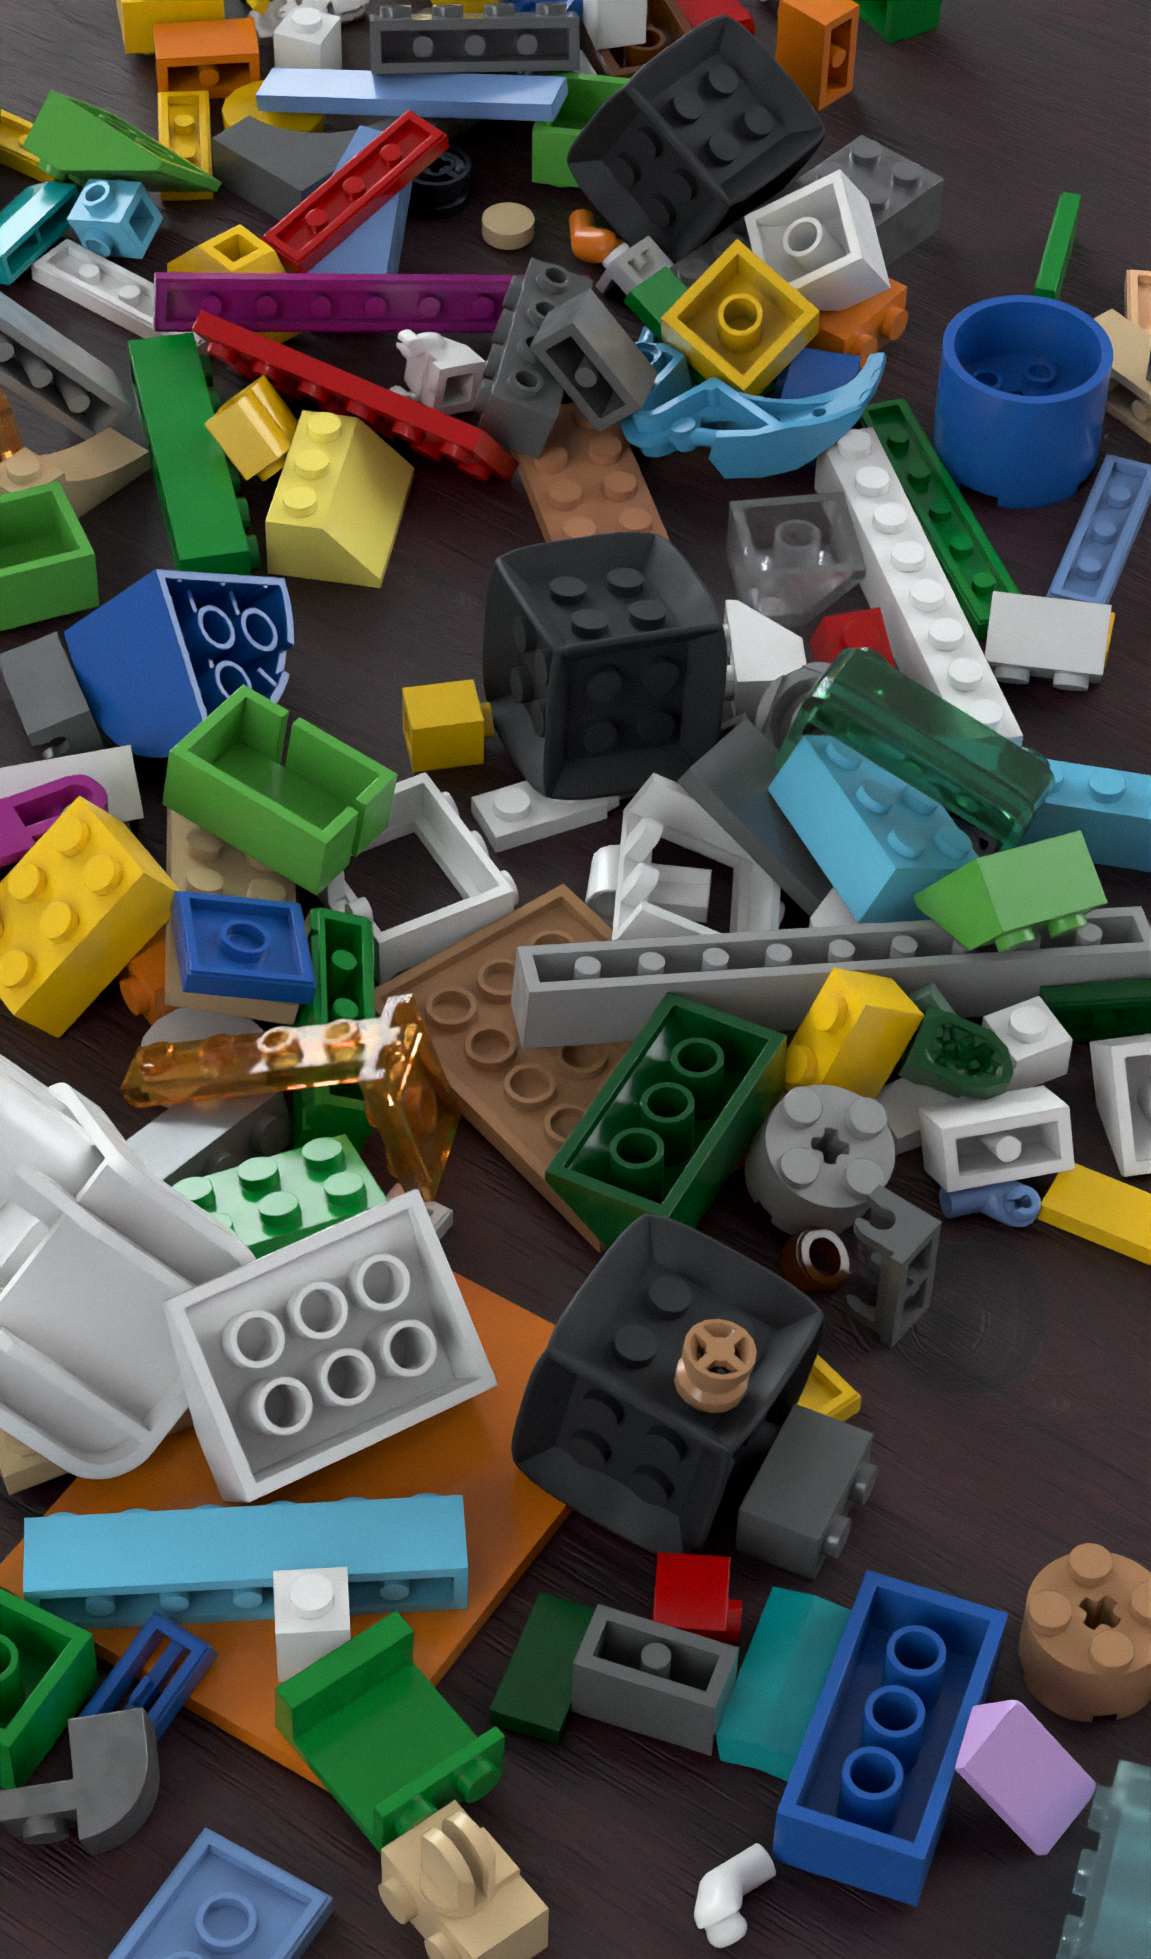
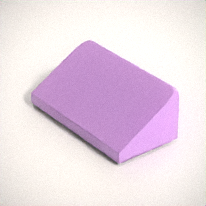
[955,1700,1096,1856]

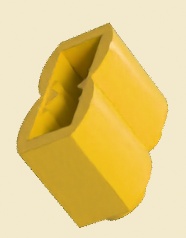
[204,375,299,482]

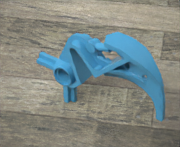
[563,326,886,479]

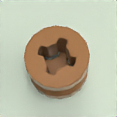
[674,1319,757,1413]

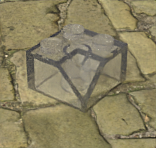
[726,492,866,628]

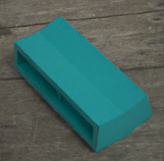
[0,181,80,285]
[715,1587,852,1782]

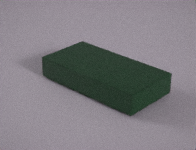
[489,1592,595,1745]

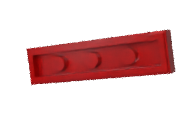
[260,109,449,273]

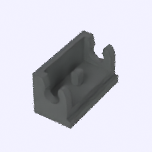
[0,632,105,760]
[845,1184,942,1348]

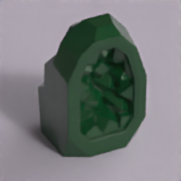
[898,1007,1014,1100]

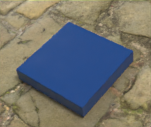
[170,891,316,1004]

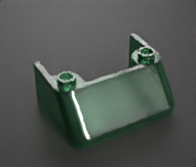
[772,647,1056,853]

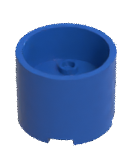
[931,295,1113,509]

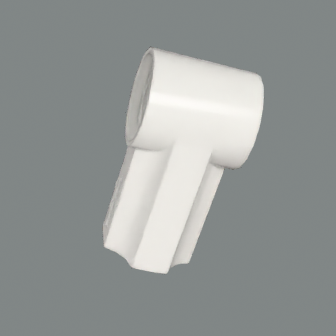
[585,845,712,928]

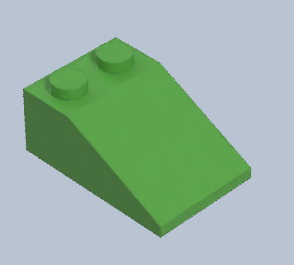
[22,90,222,192]

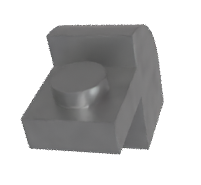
[0,1707,160,1855]

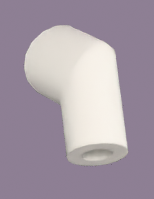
[694,1843,776,1948]

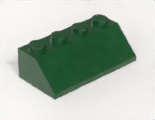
[545,992,787,1248]

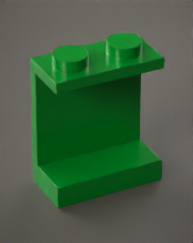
[275,1611,505,1854]

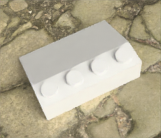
[162,1189,498,1503]

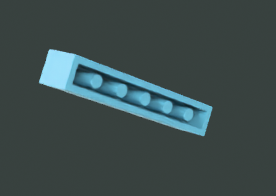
[23,1493,468,1630]

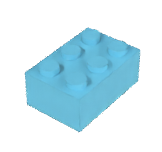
[767,735,979,923]

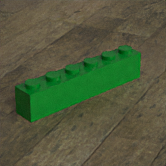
[127,332,260,576]

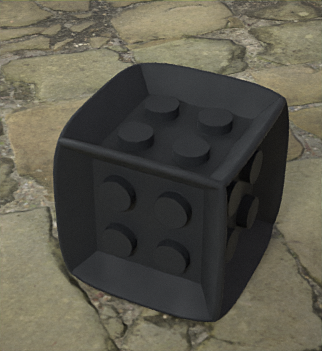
[567,14,825,264]
[482,532,727,800]
[511,1213,825,1555]

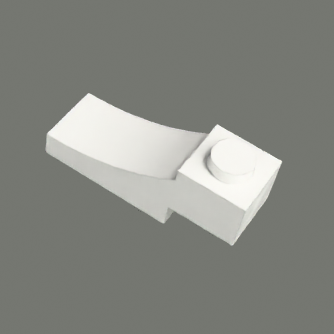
[876,996,1073,1155]

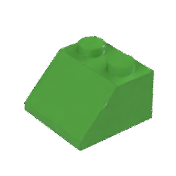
[913,830,1108,953]

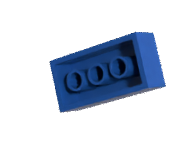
[771,1570,1009,1907]

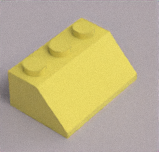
[265,410,414,588]

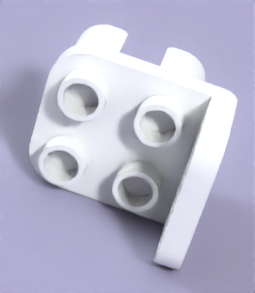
[0,1054,256,1479]

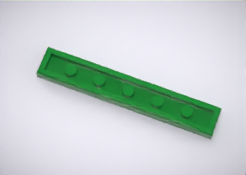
[853,398,1021,640]

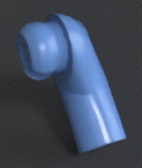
[939,1180,1041,1227]

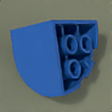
[64,569,294,758]

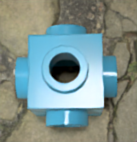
[67,179,163,259]

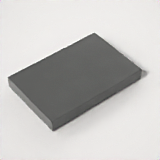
[677,717,833,916]

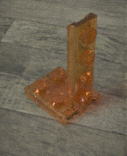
[120,993,461,1202]

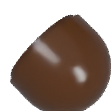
[779,1226,849,1293]

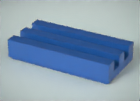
[68,1610,218,1743]

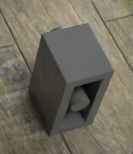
[530,288,658,432]
[735,1404,878,1581]
[571,1604,739,1756]

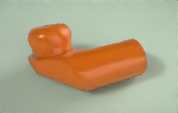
[569,209,625,264]

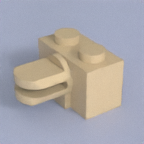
[378,1800,549,1959]

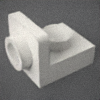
[595,236,674,295]

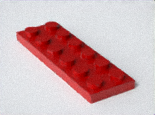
[191,310,519,483]

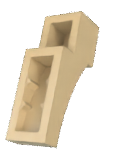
[0,427,151,518]

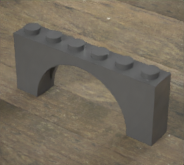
[212,6,517,221]

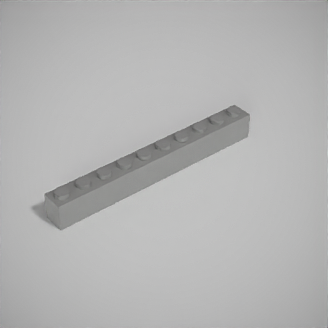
[511,906,1151,1049]

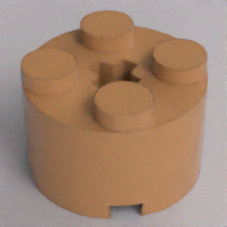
[1018,1543,1151,1722]

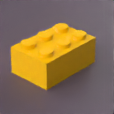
[0,796,181,1039]

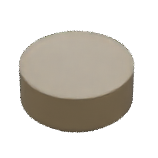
[482,202,535,250]

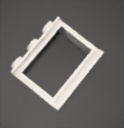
[317,772,519,985]
[612,773,785,940]

